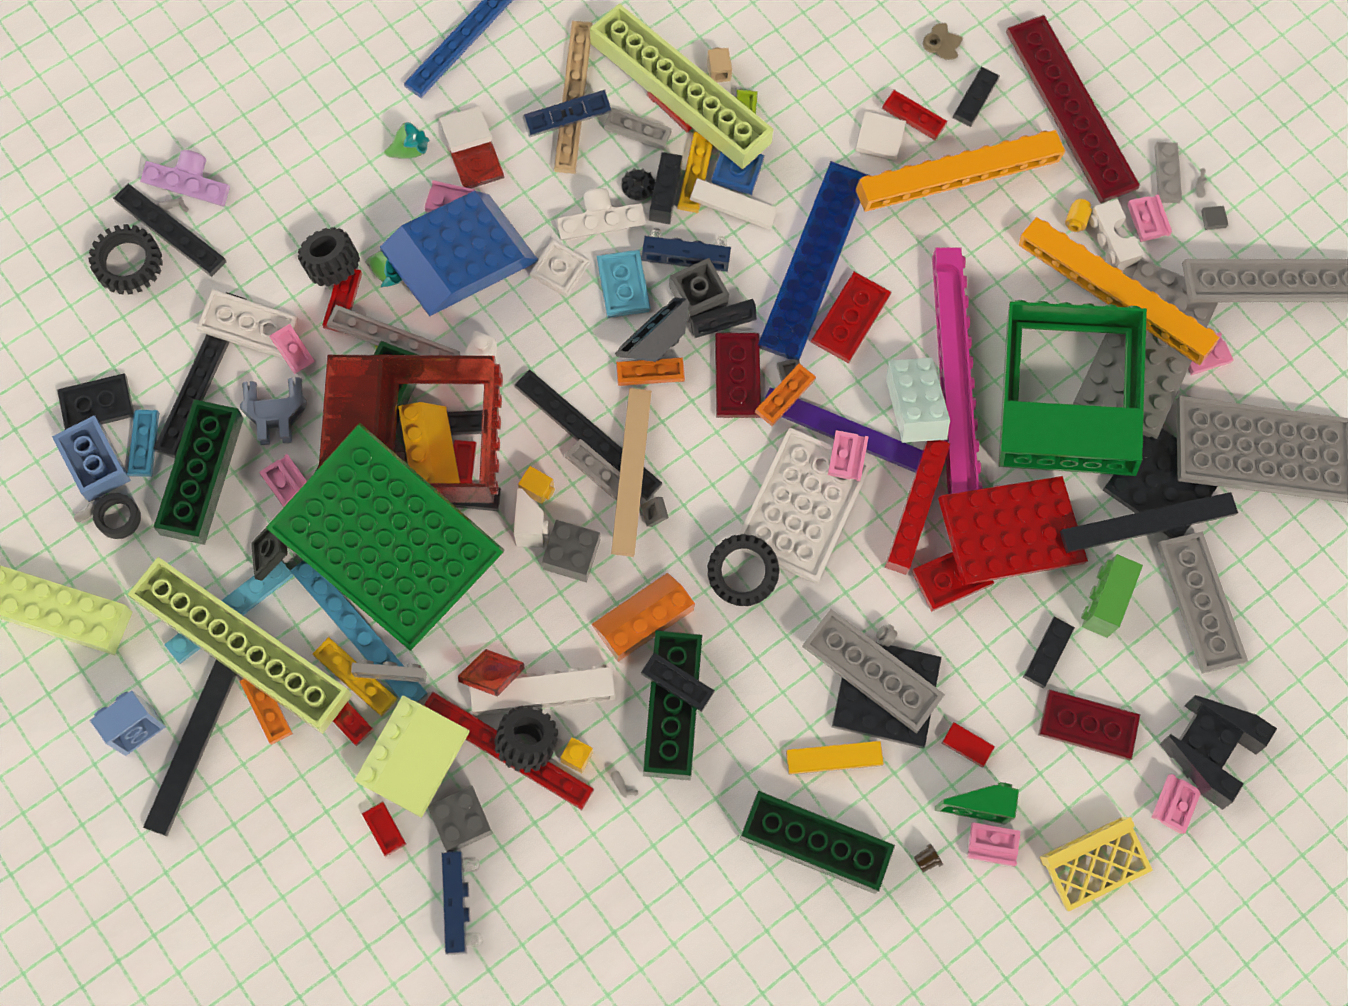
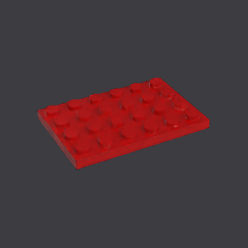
[938,476,1088,586]

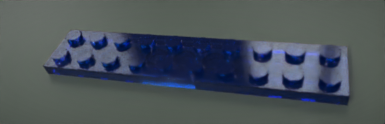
[758,161,869,361]

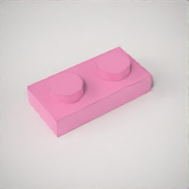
[269,324,315,374]

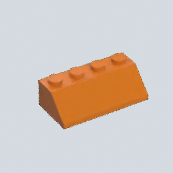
[592,573,695,662]

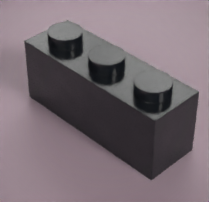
[649,152,683,225]

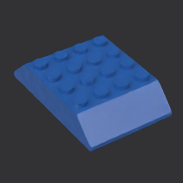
[380,191,538,317]

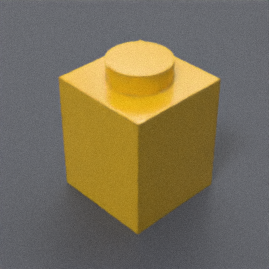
[518,466,555,504]
[560,737,593,774]

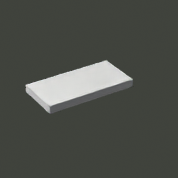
[196,289,298,359]

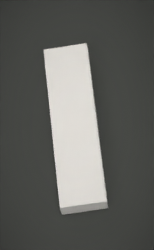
[690,178,778,230]

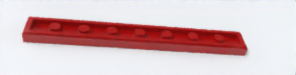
[423,691,594,811]

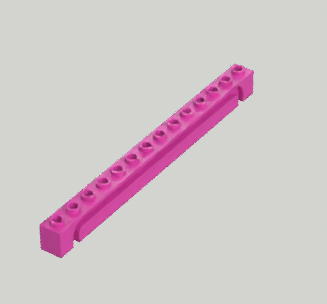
[932,248,983,494]

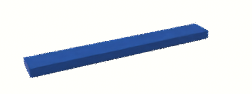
[404,0,513,98]

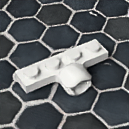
[557,188,646,241]

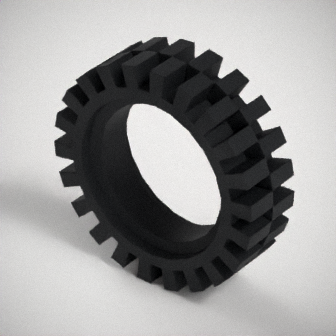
[88,224,163,295]
[707,534,779,606]

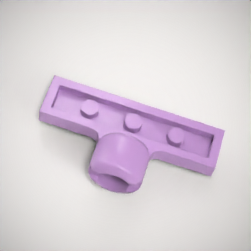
[140,150,230,207]

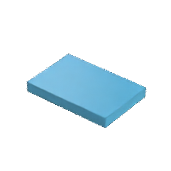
[597,250,651,318]

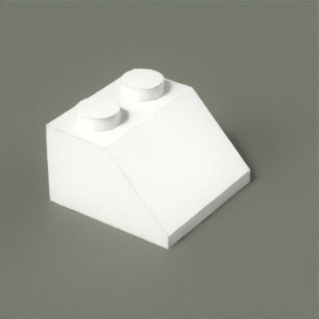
[514,488,549,548]

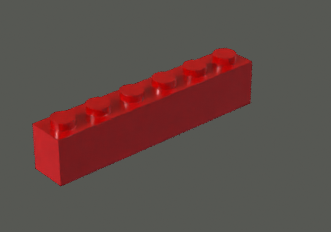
[884,440,951,575]

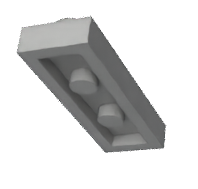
[604,108,672,150]
[1154,142,1182,203]
[565,439,620,500]
[351,660,427,683]

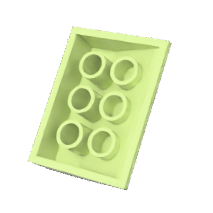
[354,695,470,818]

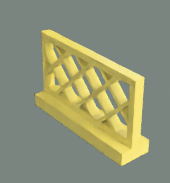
[1039,817,1153,911]

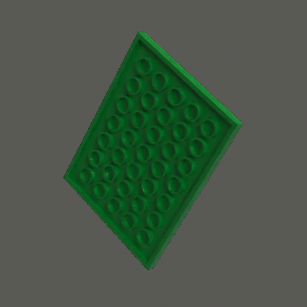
[266,423,505,651]

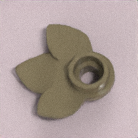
[923,23,963,60]

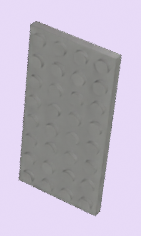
[1073,259,1218,439]
[1176,396,1348,503]

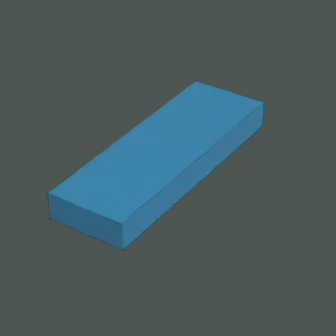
[127,410,160,477]

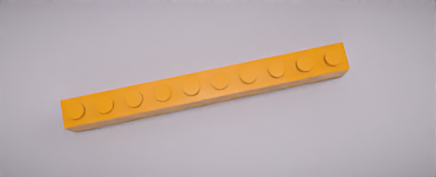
[856,130,1065,212]
[1019,217,1220,366]

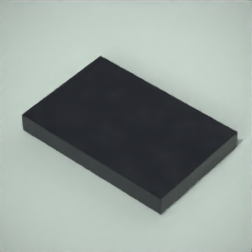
[57,373,134,430]

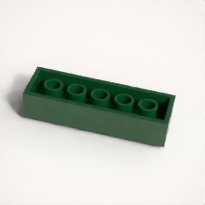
[153,399,244,545]
[643,631,703,780]
[739,791,895,894]

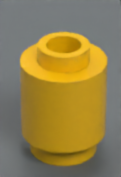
[1065,199,1092,232]

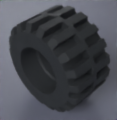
[298,227,360,287]
[494,705,558,772]

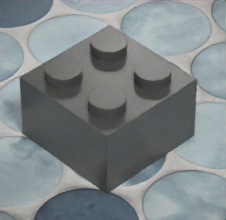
[669,258,729,323]
[542,520,600,583]
[428,786,493,852]

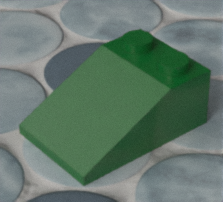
[934,782,1019,825]

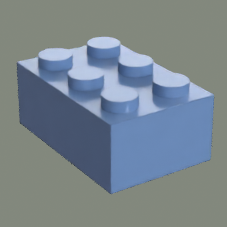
[52,415,131,502]
[90,690,166,756]

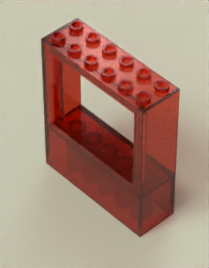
[318,355,503,503]

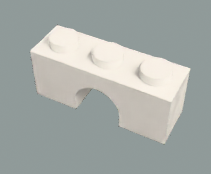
[1089,199,1144,270]

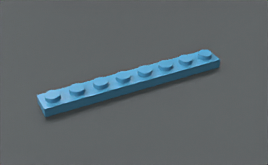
[290,560,428,703]

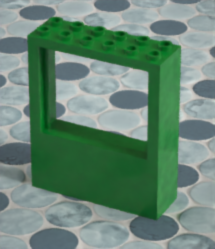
[998,300,1147,476]

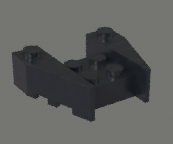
[1160,695,1277,810]

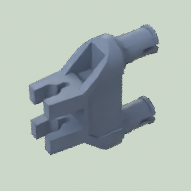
[240,377,307,445]

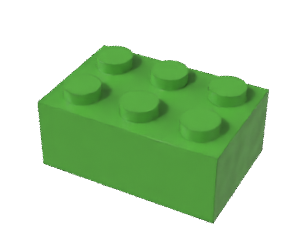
[1081,554,1143,638]

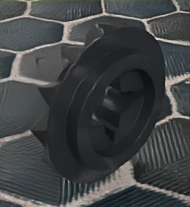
[621,168,655,200]

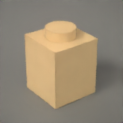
[707,47,732,82]

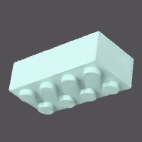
[886,358,950,443]

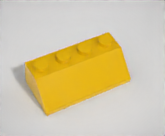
[398,402,461,494]

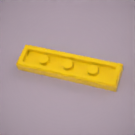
[678,131,713,213]
[312,637,398,717]
[786,741,884,775]

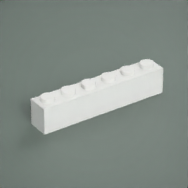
[470,665,615,716]

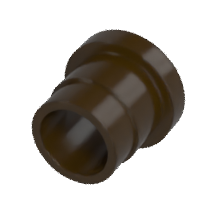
[914,843,943,873]

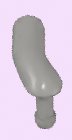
[1196,168,1207,198]
[157,198,189,212]
[74,498,100,522]
[611,771,638,798]

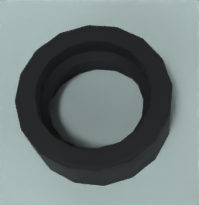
[93,493,141,539]

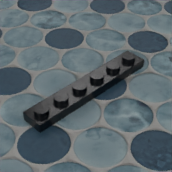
[113,183,227,277]

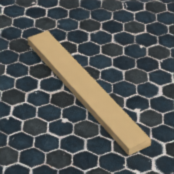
[554,21,593,174]
[611,388,652,557]

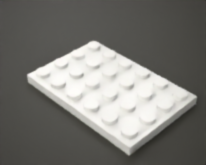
[739,427,872,584]

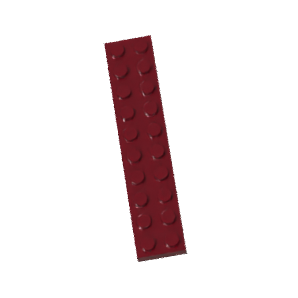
[1006,15,1140,204]

